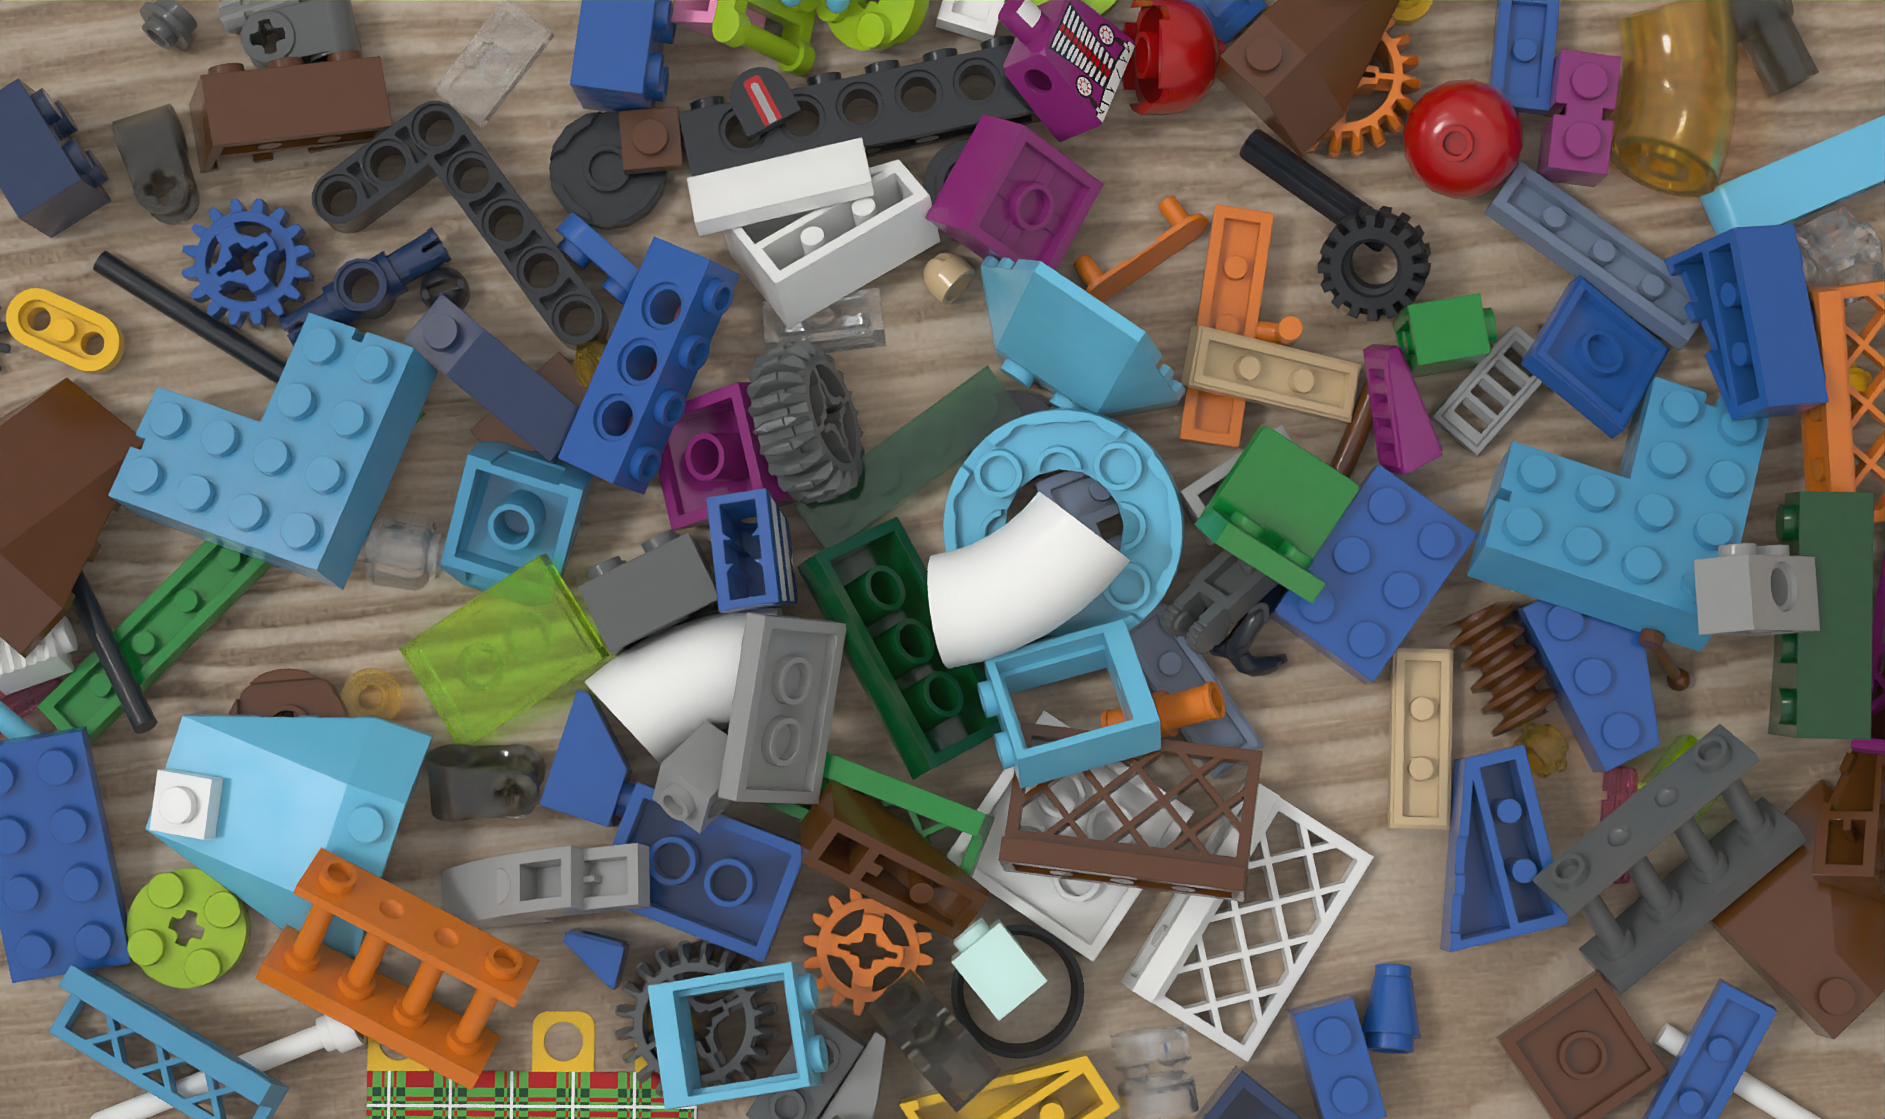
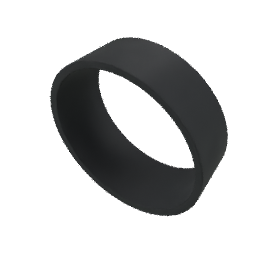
[951,925,1084,1059]

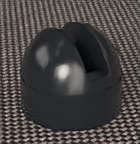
[420,267,470,310]

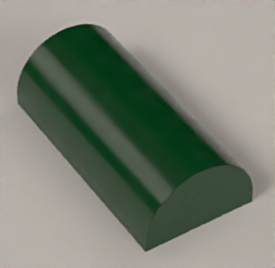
[797,517,1002,780]

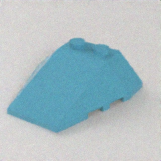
[980,256,1186,418]
[145,714,433,959]

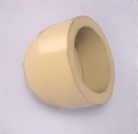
[923,252,976,305]

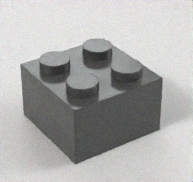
[578,529,719,656]

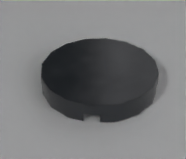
[549,111,668,230]

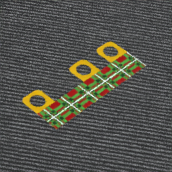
[366,1011,698,1119]

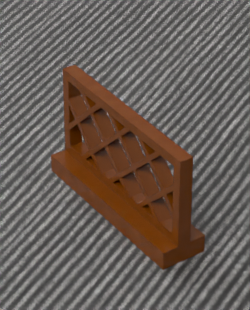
[998,722,1263,902]

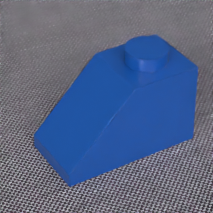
[539,690,636,827]

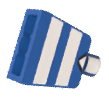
[706,488,798,613]

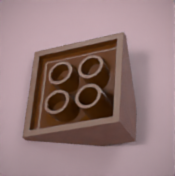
[1709,780,1885,1040]

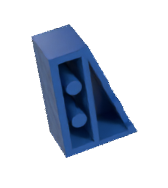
[1664,224,1829,421]
[1511,599,1660,773]

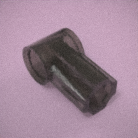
[1714,0,1819,98]

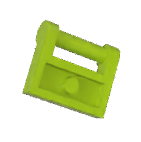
[712,0,820,77]

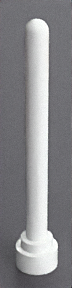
[90,1014,367,1119]

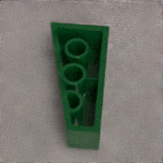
[1768,491,1874,739]

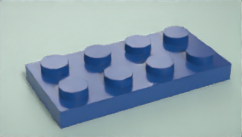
[0,726,133,983]

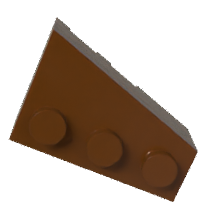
[189,50,392,173]

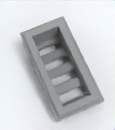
[1431,324,1542,456]

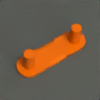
[1073,196,1208,303]

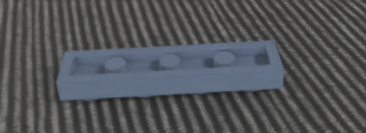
[1484,161,1700,350]

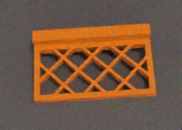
[1801,279,1885,523]

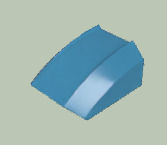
[440,441,593,606]

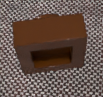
[619,106,684,175]

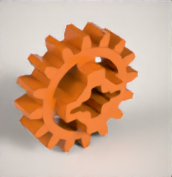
[803,888,933,1016]

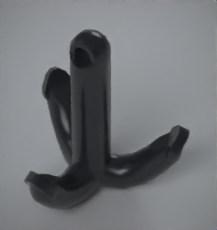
[1203,584,1288,677]

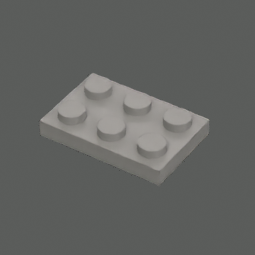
[718,612,846,804]

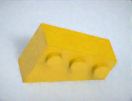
[899,1050,1120,1119]

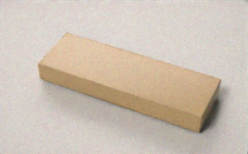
[1181,325,1361,424]
[1387,648,1453,830]

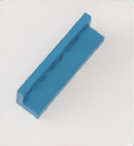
[49,965,290,1119]

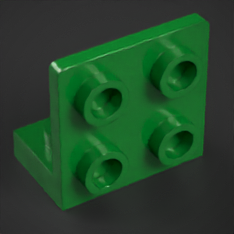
[1194,424,1359,604]

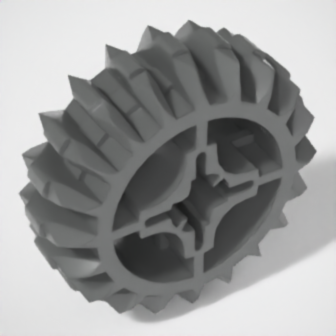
[747,340,865,504]
[615,940,778,1097]

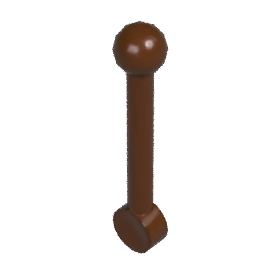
[1638,629,1690,691]

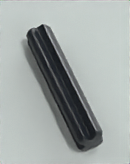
[1239,129,1386,252]

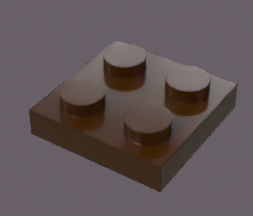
[1496,970,1668,1119]

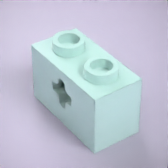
[951,917,1047,1021]

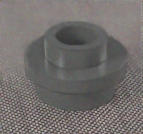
[140,0,197,50]

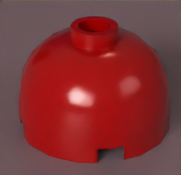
[1122,0,1226,115]
[1403,79,1524,199]

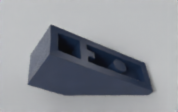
[403,294,579,464]

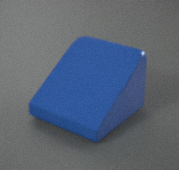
[563,928,630,990]

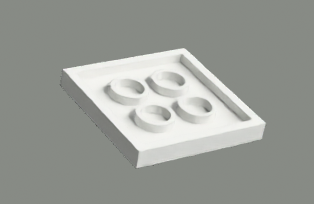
[946,711,1194,962]

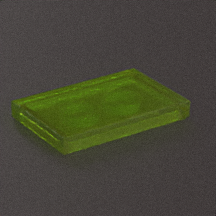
[399,553,610,750]

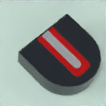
[730,67,802,141]

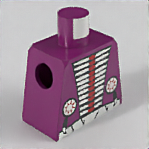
[998,0,1136,142]

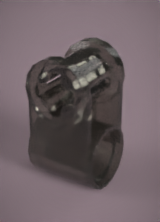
[112,103,200,225]
[426,743,546,822]

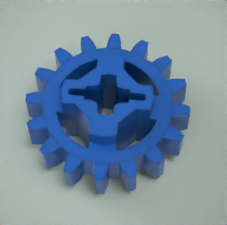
[182,198,315,329]

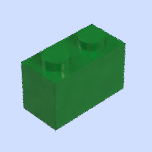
[1393,293,1497,378]

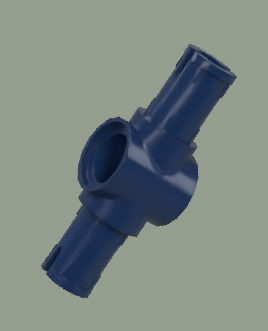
[278,227,452,346]

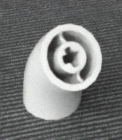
[927,491,1130,668]
[585,608,783,764]

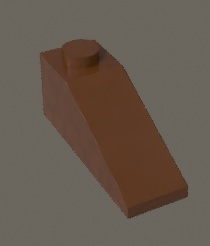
[799,779,990,940]

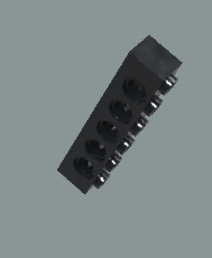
[678,36,1041,177]

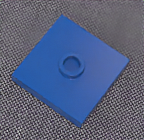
[1520,275,1670,439]

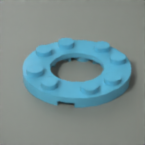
[943,408,1185,644]

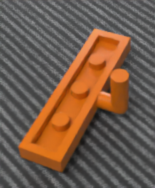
[1178,204,1303,450]

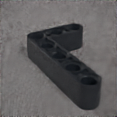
[312,101,609,352]

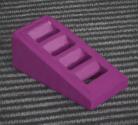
[1363,344,1443,475]

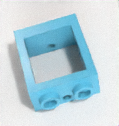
[977,619,1161,789]
[648,962,828,1110]

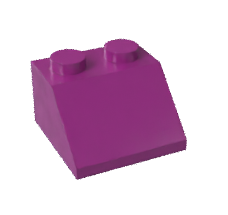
[658,382,795,531]

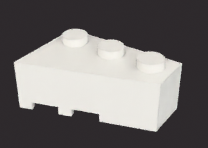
[723,159,940,328]

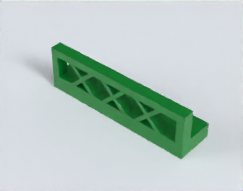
[758,752,995,877]

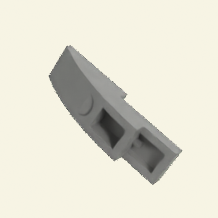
[442,843,650,929]

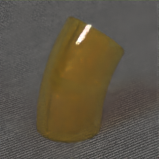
[1610,0,1738,197]

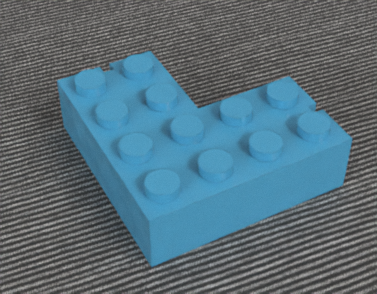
[108,313,438,590]
[1467,376,1770,652]

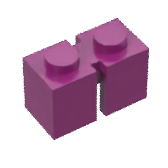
[1537,49,1621,187]

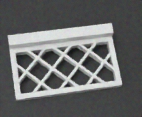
[1121,779,1374,1062]

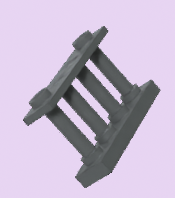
[1532,724,1806,995]

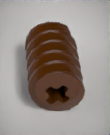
[1441,601,1558,737]

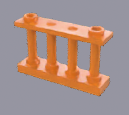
[255,847,540,1090]

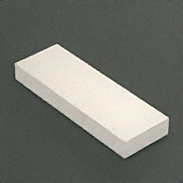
[687,137,875,236]

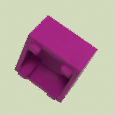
[925,114,1104,271]

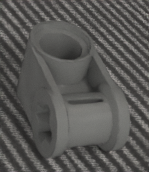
[241,0,362,69]

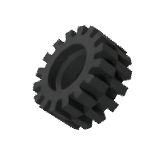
[1318,206,1431,321]

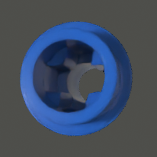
[1362,964,1421,1054]

